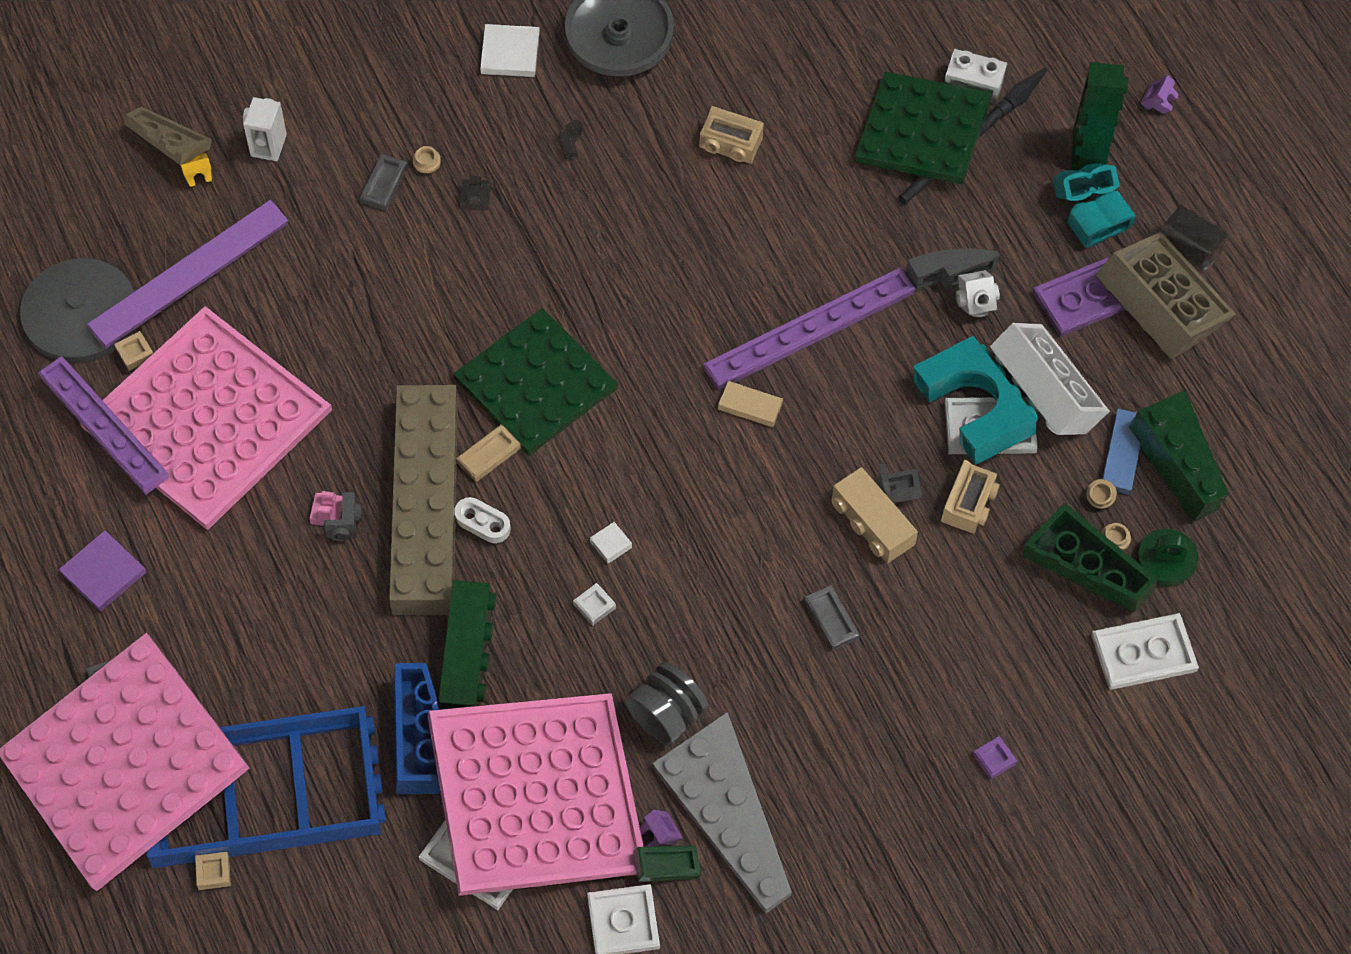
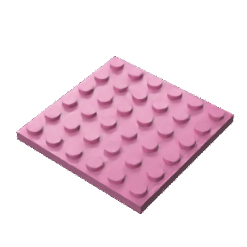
[80,306,332,530]
[0,633,250,891]
[428,693,644,896]

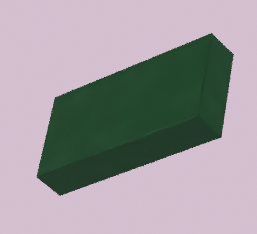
[633,845,701,881]

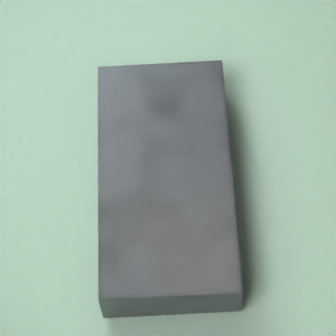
[360,154,408,211]
[804,585,860,651]

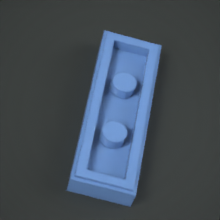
[1103,409,1141,495]

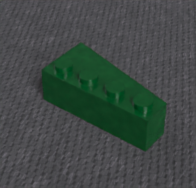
[1071,62,1128,171]
[1129,390,1229,522]
[1023,503,1158,612]
[439,580,497,708]

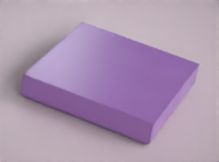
[59,531,147,612]

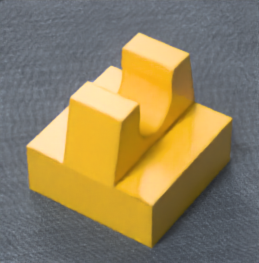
[180,153,212,187]

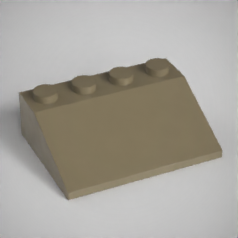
[1096,232,1236,359]

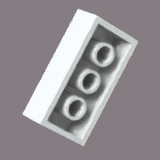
[990,323,1110,435]

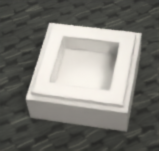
[590,522,632,564]
[573,583,616,626]

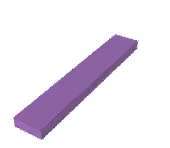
[38,356,169,495]

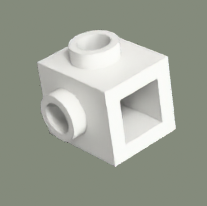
[956,270,1000,317]

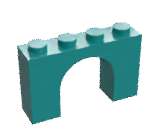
[913,336,1038,465]

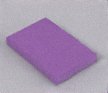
[1032,257,1125,337]

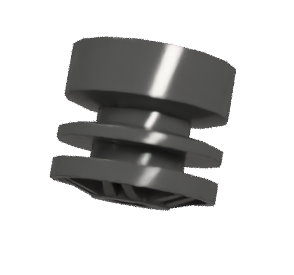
[625,661,708,746]

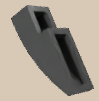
[905,248,1000,292]

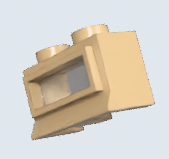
[699,106,764,164]
[941,459,1000,534]

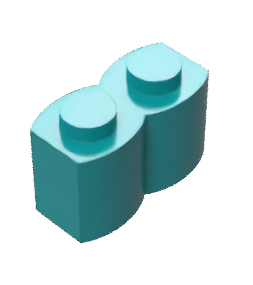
[1052,163,1120,201]
[1067,191,1136,248]

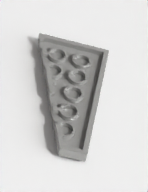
[652,712,792,914]

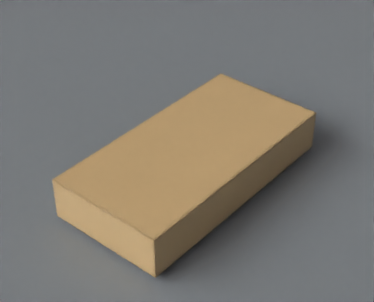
[718,381,783,427]
[456,424,521,483]

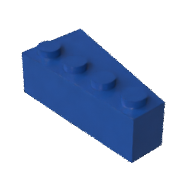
[393,663,441,794]

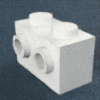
[944,49,1007,104]
[243,97,287,161]

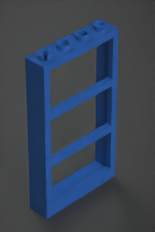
[147,706,386,868]

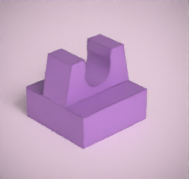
[1141,75,1179,114]
[640,810,683,847]

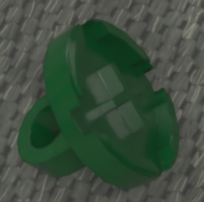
[1137,529,1199,587]

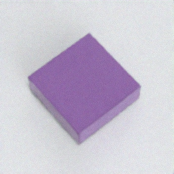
[973,736,1017,780]

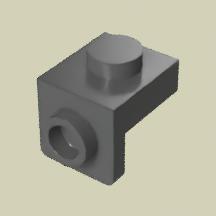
[876,463,922,503]
[324,492,363,541]

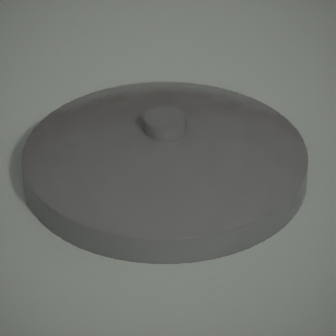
[565,0,674,76]
[20,258,134,363]

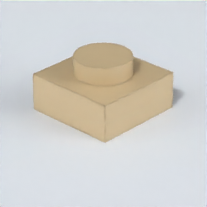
[114,331,153,371]
[195,852,231,890]

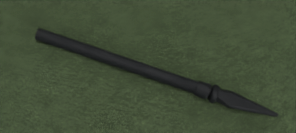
[898,67,1048,205]

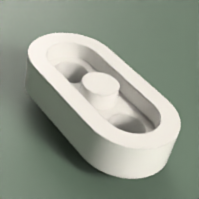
[455,497,511,543]

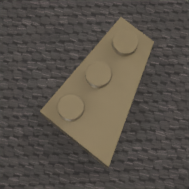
[125,107,212,165]

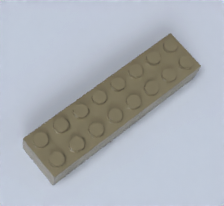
[390,385,458,615]

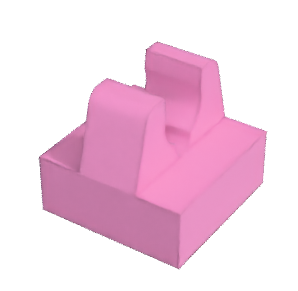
[310,491,342,526]

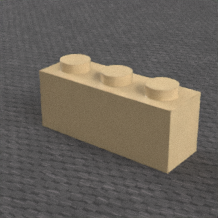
[832,467,918,564]

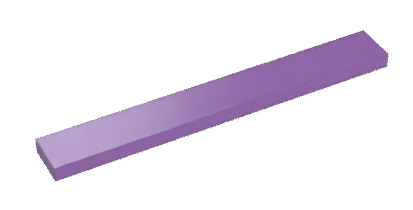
[87,200,289,349]
[703,267,916,390]

